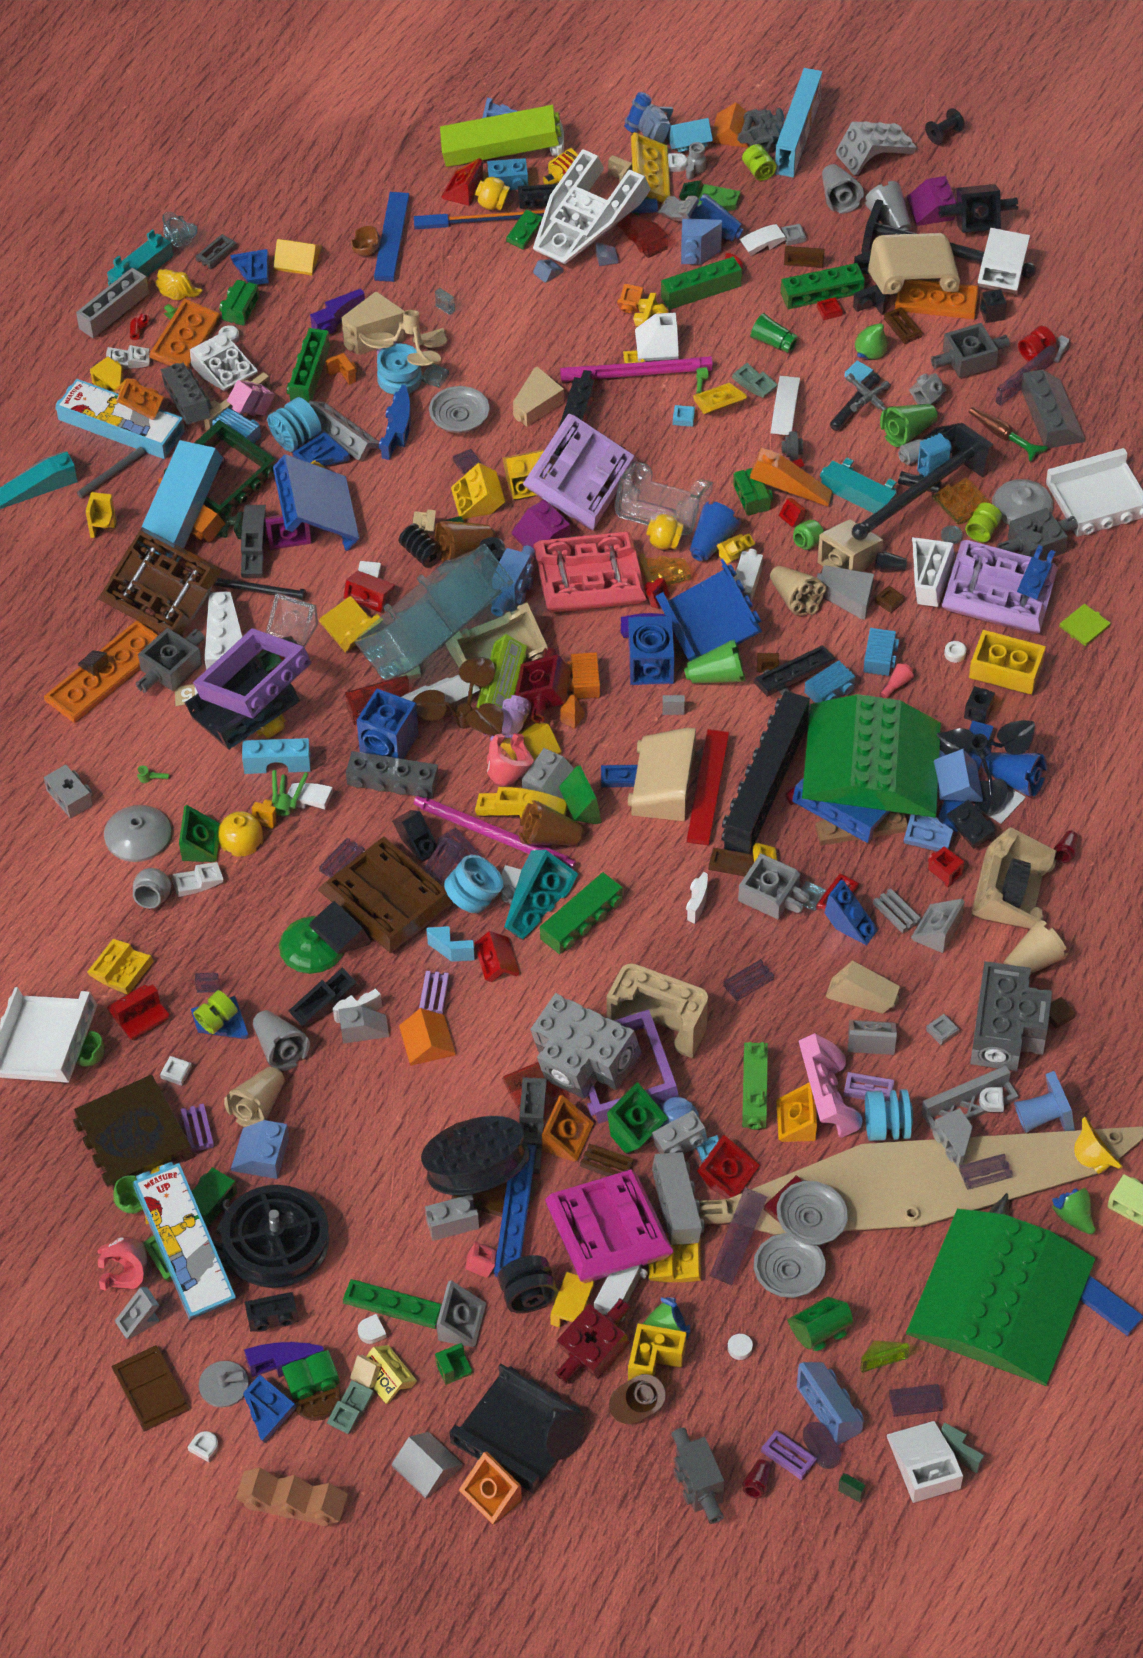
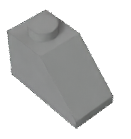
[338,1006,389,1044]

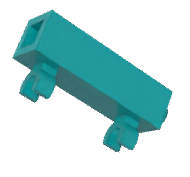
[107,229,173,286]
[820,457,897,513]

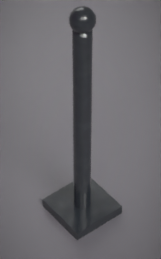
[861,199,1036,278]
[851,423,994,540]

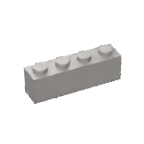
[76,268,149,338]
[652,1152,704,1245]

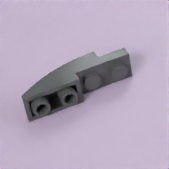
[241,505,266,578]

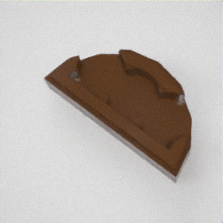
[293,1386,341,1421]

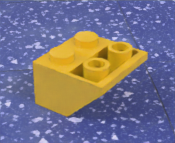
[502,450,551,500]
[451,463,505,519]

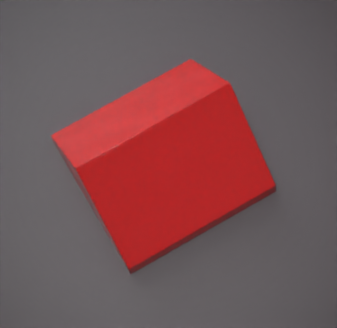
[441,158,483,206]

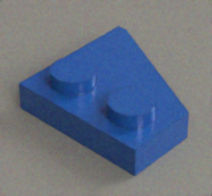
[230,249,269,285]

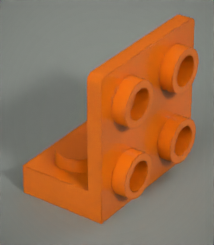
[114,378,164,420]

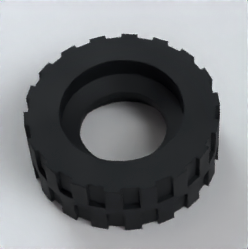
[1002,859,1031,909]

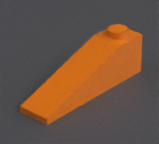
[750,447,832,507]
[158,478,225,543]

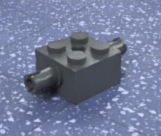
[931,323,1010,378]
[997,508,1078,561]
[136,628,205,693]
[671,1427,724,1524]

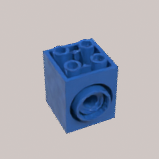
[628,616,674,685]
[357,689,419,759]

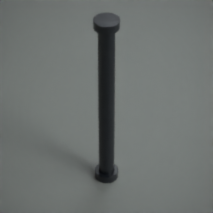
[214,578,306,602]

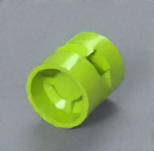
[742,144,777,181]
[965,502,1002,543]
[193,990,238,1034]

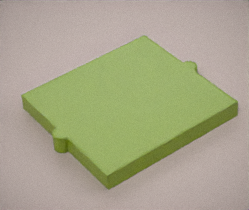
[1059,604,1111,646]

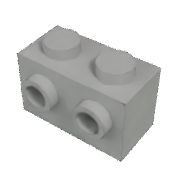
[652,1110,708,1155]

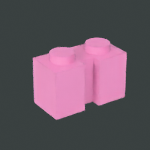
[227,380,275,416]

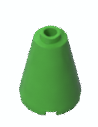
[880,404,938,447]
[684,639,746,684]

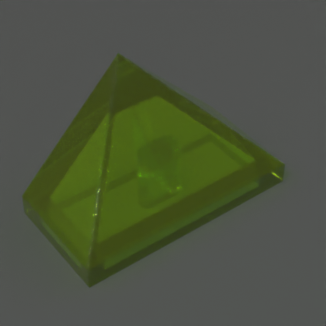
[860,1341,910,1373]

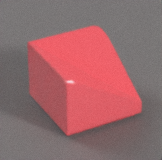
[465,1242,497,1278]

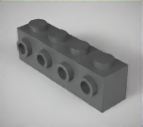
[160,362,211,425]
[346,751,439,799]

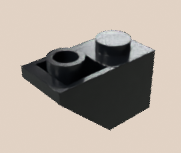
[392,810,440,861]

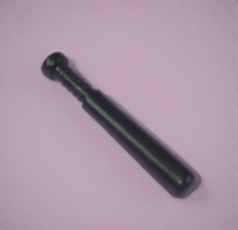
[830,373,881,431]

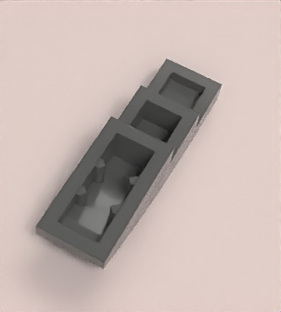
[519,1077,546,1174]

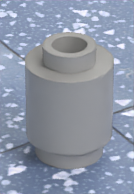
[898,439,924,465]

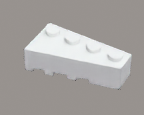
[205,592,242,670]

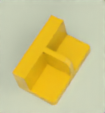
[86,492,117,538]
[551,1272,594,1328]

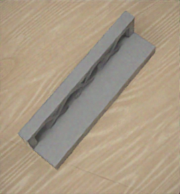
[309,401,379,461]
[921,1066,1018,1131]

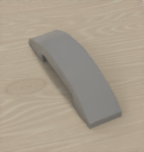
[657,196,699,221]

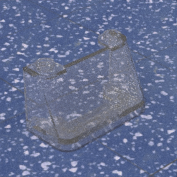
[615,461,713,535]

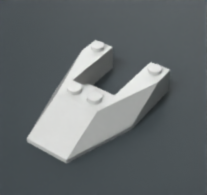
[533,149,651,264]

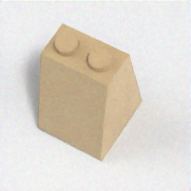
[342,292,407,355]
[818,519,883,572]

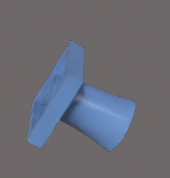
[1014,1071,1075,1133]

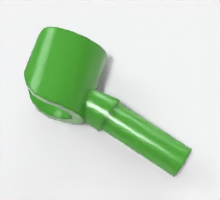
[164,304,178,319]
[696,367,708,394]
[137,766,169,783]

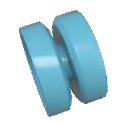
[377,343,421,395]
[445,855,503,913]

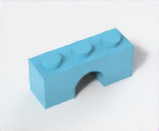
[242,738,311,774]

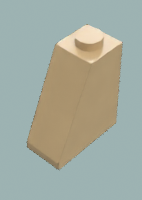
[513,367,564,427]
[825,960,900,1014]

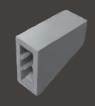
[817,565,874,620]

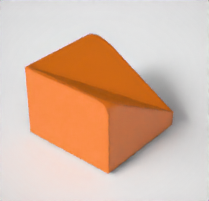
[560,695,585,729]

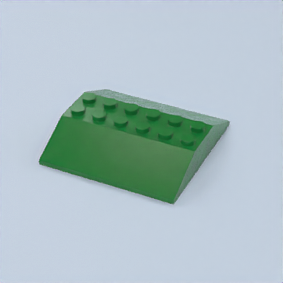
[802,694,941,818]
[906,1208,1096,1386]

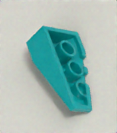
[0,451,78,509]
[504,850,578,939]

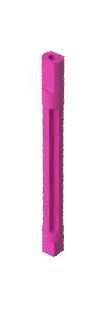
[560,356,713,382]

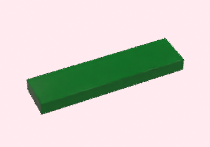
[343,1279,442,1329]

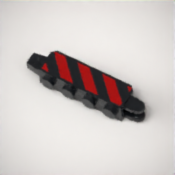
[554,370,594,456]

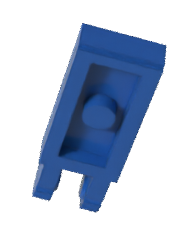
[1017,545,1056,600]

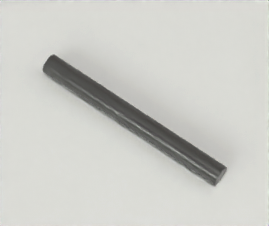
[77,447,145,498]

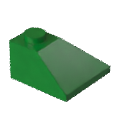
[607,1082,668,1154]

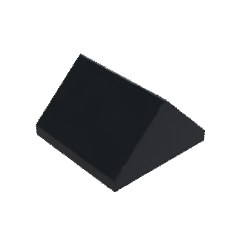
[309,901,371,954]

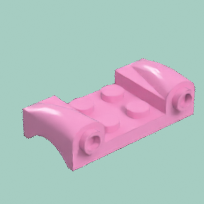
[799,1033,862,1138]

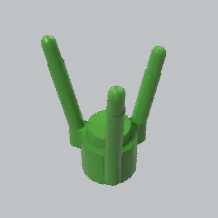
[272,770,308,816]

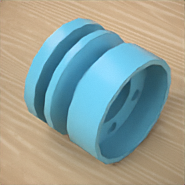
[267,397,322,452]
[865,1089,913,1141]

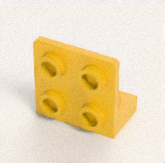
[319,596,383,653]

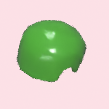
[76,1031,105,1067]
[113,1175,143,1214]

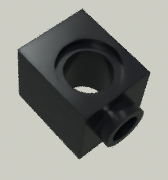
[980,289,1007,323]
[964,686,995,724]

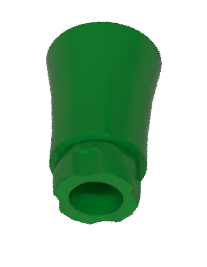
[750,313,798,353]

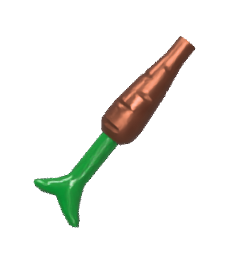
[969,406,1048,462]

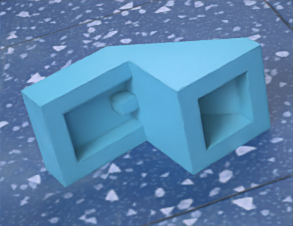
[427,926,474,962]

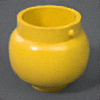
[475,177,510,210]
[646,514,683,550]

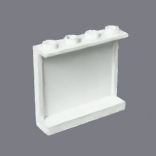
[1046,448,1143,537]
[0,987,97,1083]

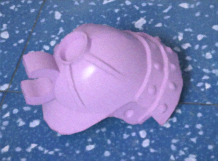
[484,695,532,741]

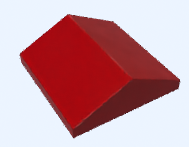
[697,1135,760,1199]

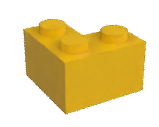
[628,1323,686,1381]

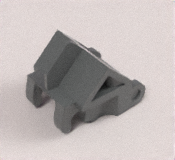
[737,108,785,152]

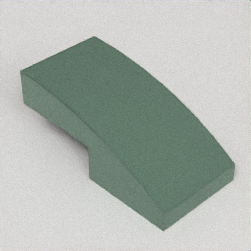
[732,363,777,398]
[327,1380,375,1434]
[941,1423,984,1474]

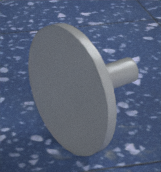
[199,1361,249,1408]

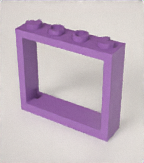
[193,628,311,718]
[586,1009,679,1124]

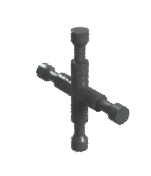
[845,373,890,412]

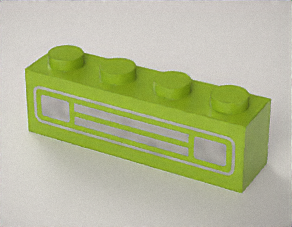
[476,634,527,709]

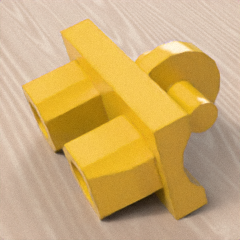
[633,293,669,327]
[717,533,755,564]

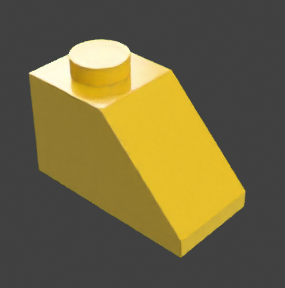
[90,356,124,392]

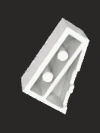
[912,537,955,607]

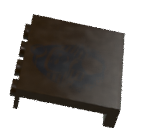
[73,1074,193,1191]

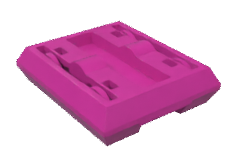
[545,1170,673,1283]

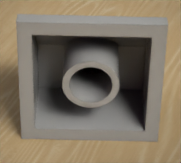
[522,748,574,799]

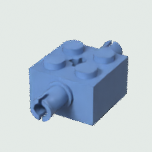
[490,545,535,617]

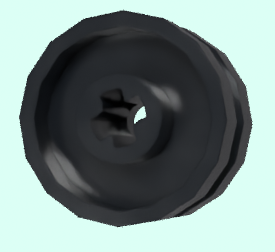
[497,1255,559,1313]

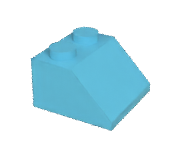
[666,118,713,152]

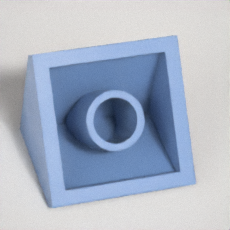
[934,749,983,802]

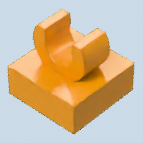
[252,799,276,829]

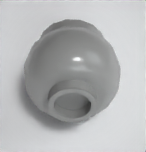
[133,868,171,909]

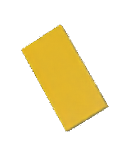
[631,132,670,203]

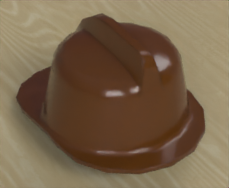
[609,1374,666,1424]

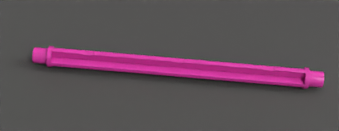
[414,796,576,869]

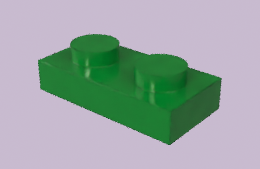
[506,209,543,250]

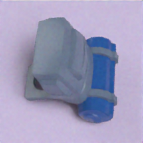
[624,92,674,144]

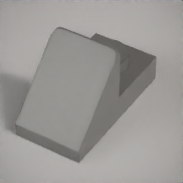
[115,1287,159,1339]

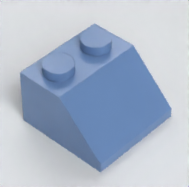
[681,219,722,265]
[231,1120,289,1179]

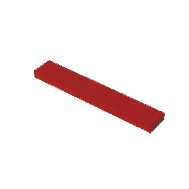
[687,729,729,846]

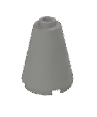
[822,164,864,214]
[864,181,911,231]
[253,1010,310,1071]

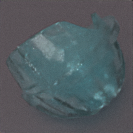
[162,212,198,247]

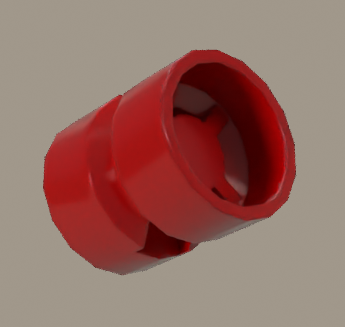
[1018,325,1056,363]

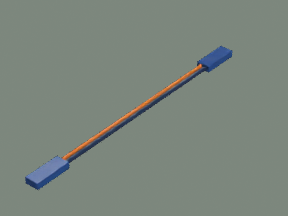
[413,198,658,230]

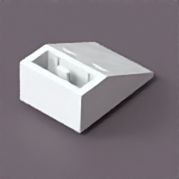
[978,228,1030,294]
[190,332,258,391]
[887,1421,963,1503]

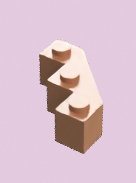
[236,1467,348,1526]

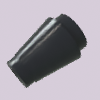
[875,550,907,571]

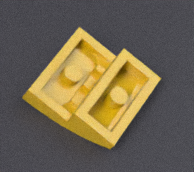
[87,939,154,994]
[649,1233,701,1282]

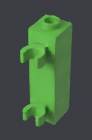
[742,1042,768,1130]

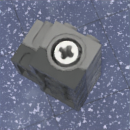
[970,961,1052,1071]
[530,993,642,1099]

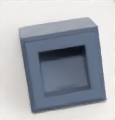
[595,242,618,266]
[533,259,564,283]

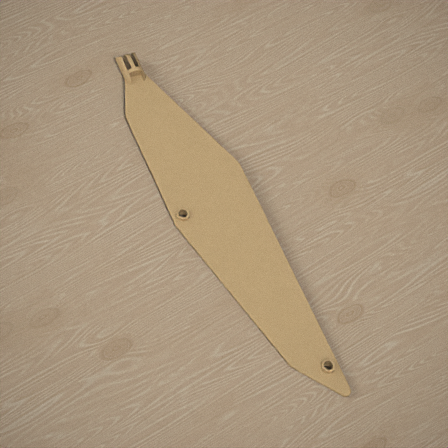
[699,1127,1143,1235]

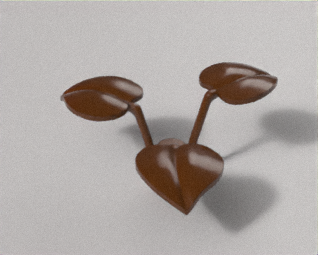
[412,657,504,736]

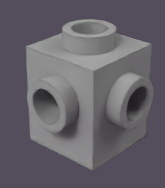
[909,373,946,404]

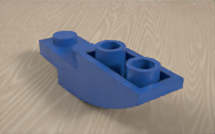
[379,385,411,460]

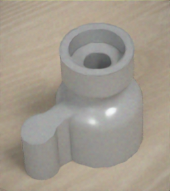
[686,142,706,180]

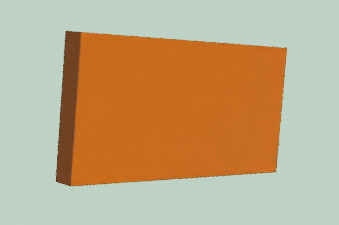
[895,279,979,320]
[149,298,221,369]

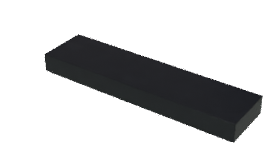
[754,645,836,697]

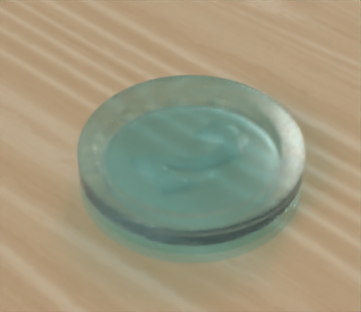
[941,526,962,544]

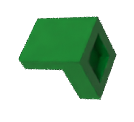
[435,1343,472,1385]

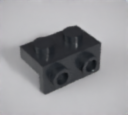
[518,184,557,208]
[947,800,997,849]
[245,1292,299,1332]

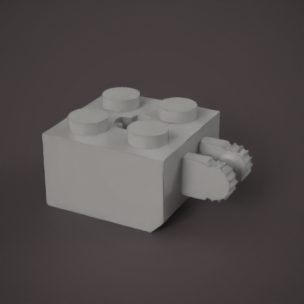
[738,853,810,919]

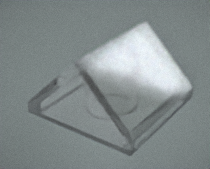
[266,593,318,646]

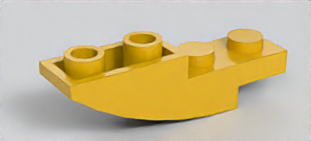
[475,787,568,818]

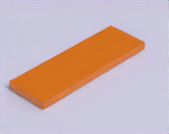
[44,620,159,723]

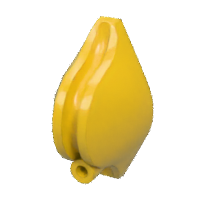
[1074,1117,1123,1174]

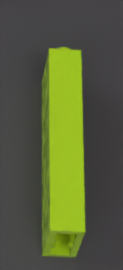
[440,105,562,167]

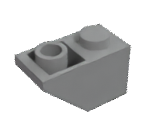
[933,1108,972,1168]

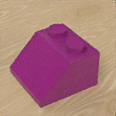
[907,176,956,226]
[512,500,570,559]
[265,515,311,550]

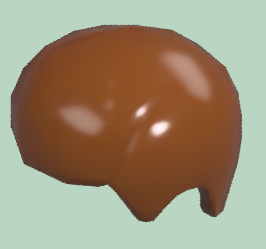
[351,226,381,256]

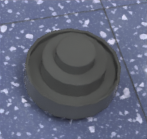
[781,431,803,462]

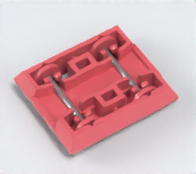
[533,532,646,613]

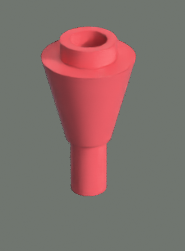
[880,663,914,698]

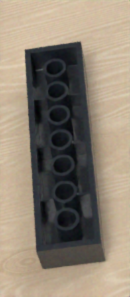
[721,691,810,854]

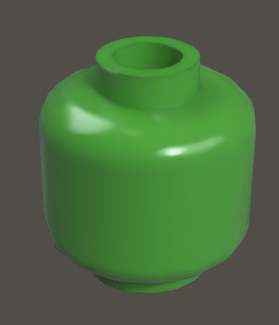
[793,520,824,550]

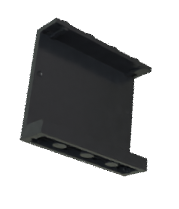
[184,656,300,750]
[449,1364,584,1494]

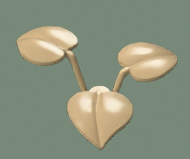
[359,310,447,366]

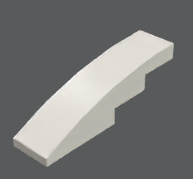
[771,376,800,435]
[402,675,480,703]

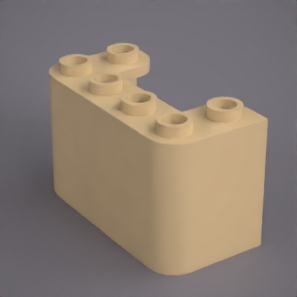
[607,964,708,1058]

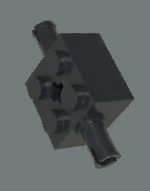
[938,184,1018,233]

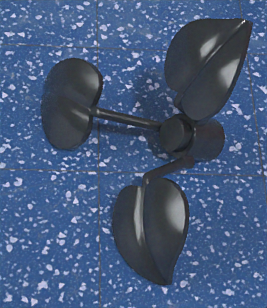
[937,720,1036,814]

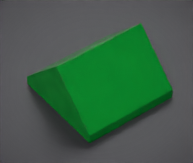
[559,765,602,824]
[179,805,220,862]

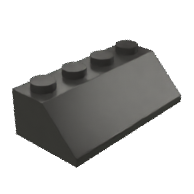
[1021,370,1085,449]

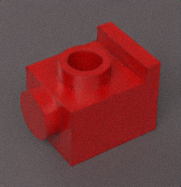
[928,846,965,887]

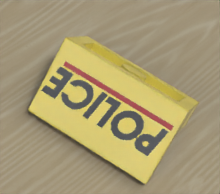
[366,1345,417,1404]

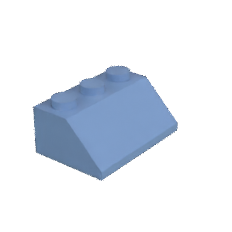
[797,1362,864,1446]

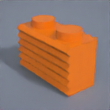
[567,652,600,699]

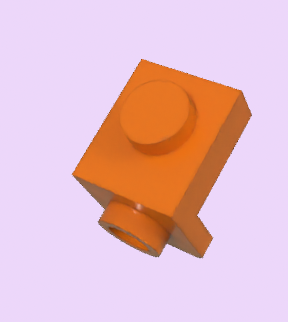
[617,284,644,313]
[326,353,357,385]

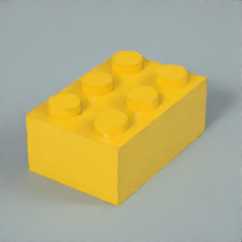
[969,630,1046,695]

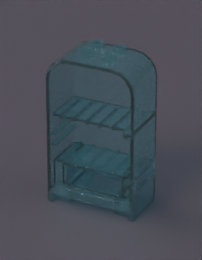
[354,544,514,681]

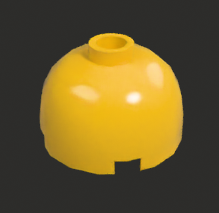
[218,811,263,857]

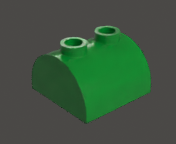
[787,1297,853,1351]

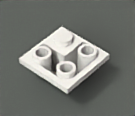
[635,313,679,361]

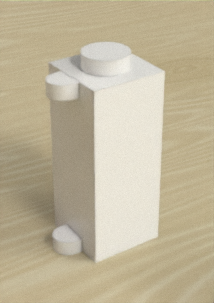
[734,549,763,602]
[594,1264,648,1322]

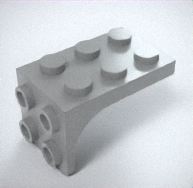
[836,121,917,175]

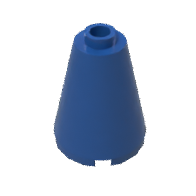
[690,193,744,241]
[690,501,741,561]
[982,752,1047,797]

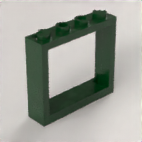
[164,420,276,520]

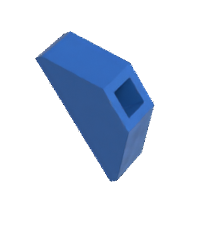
[824,880,878,946]

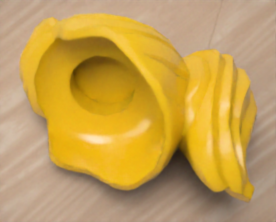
[155,269,203,301]

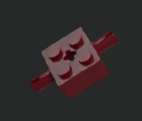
[515,647,571,723]
[555,1298,631,1383]

